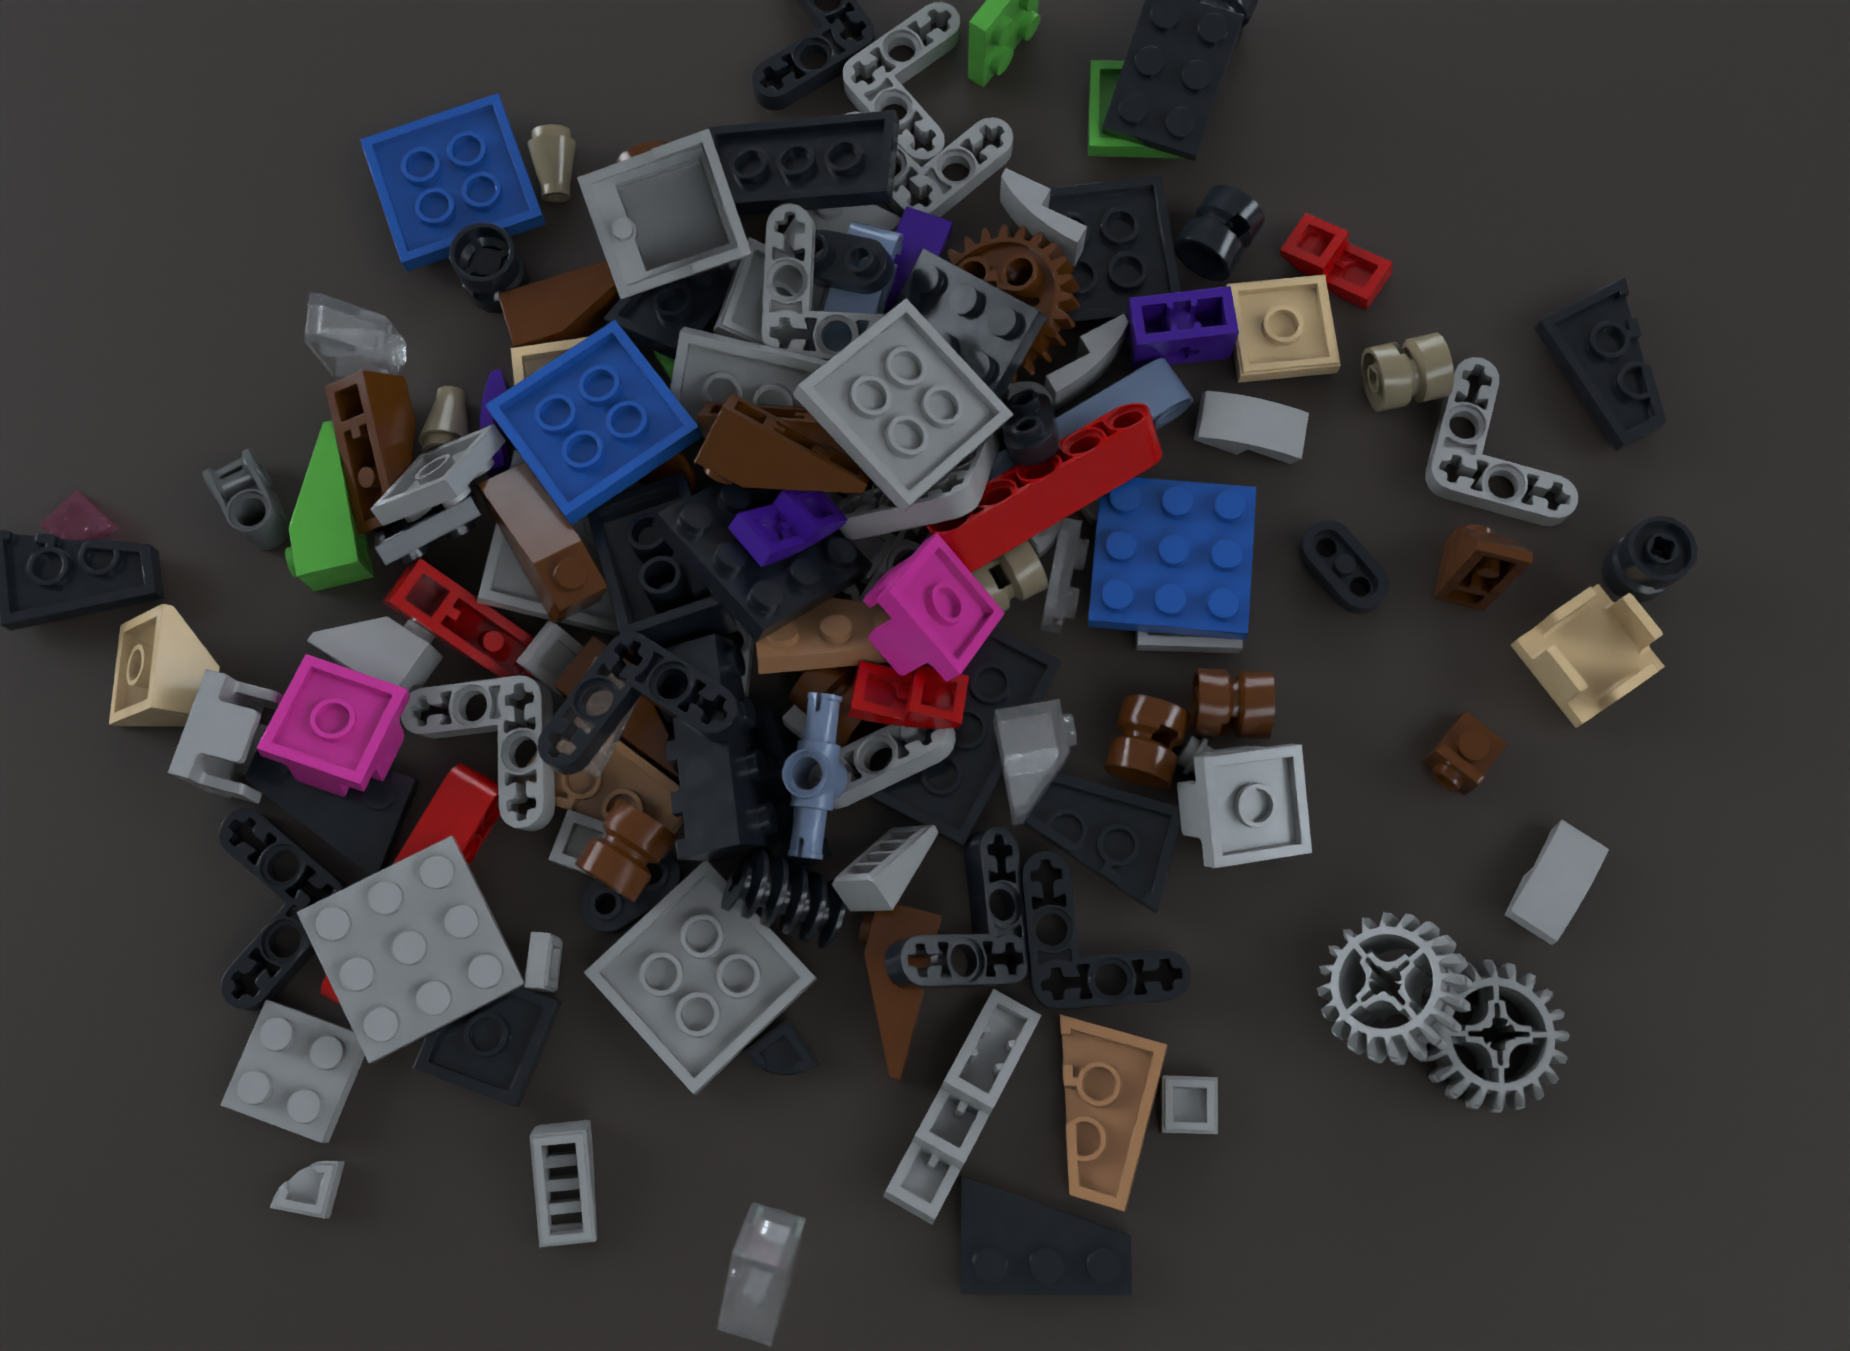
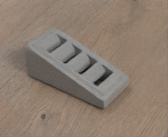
[832,825,939,912]
[529,1120,597,1248]

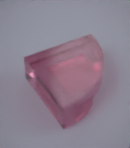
[39,490,118,541]

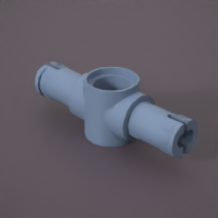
[782,692,848,860]

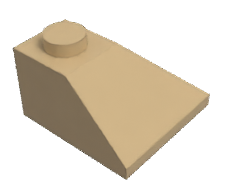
[109,604,220,726]

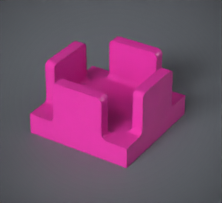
[863,533,1005,682]
[256,654,410,797]

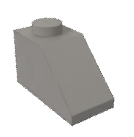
[307,616,443,694]

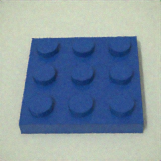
[360,93,546,272]
[485,320,703,525]
[1088,477,1257,640]

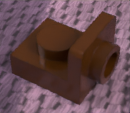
[1423,711,1509,795]

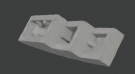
[883,989,1042,1225]

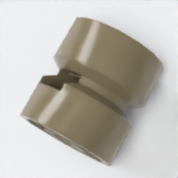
[1361,332,1454,412]
[971,540,1048,612]

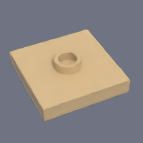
[1226,275,1341,383]

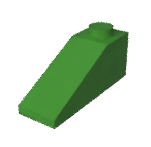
[285,420,374,592]

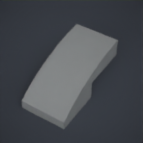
[1000,168,1087,266]
[1045,314,1129,411]
[1194,391,1309,465]
[1505,820,1609,945]

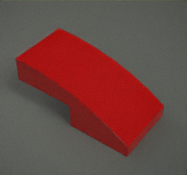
[1280,213,1393,310]
[847,660,969,729]

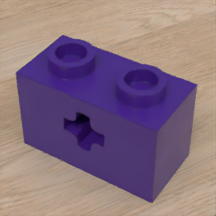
[1126,286,1239,370]

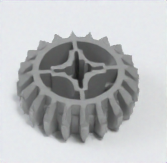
[1316,912,1473,1065]
[1420,959,1570,1113]

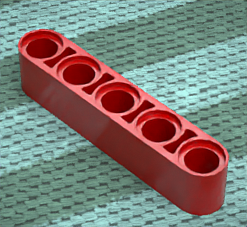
[927,403,1163,572]
[320,763,500,1006]

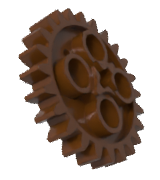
[947,224,1080,383]

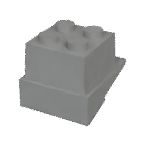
[577,128,752,300]

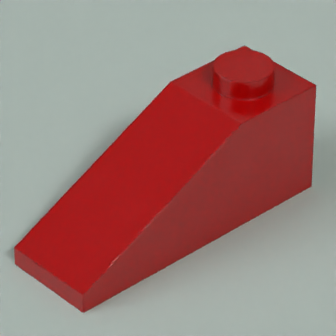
[382,558,534,678]

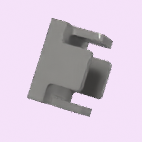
[168,669,283,804]
[1177,744,1312,868]

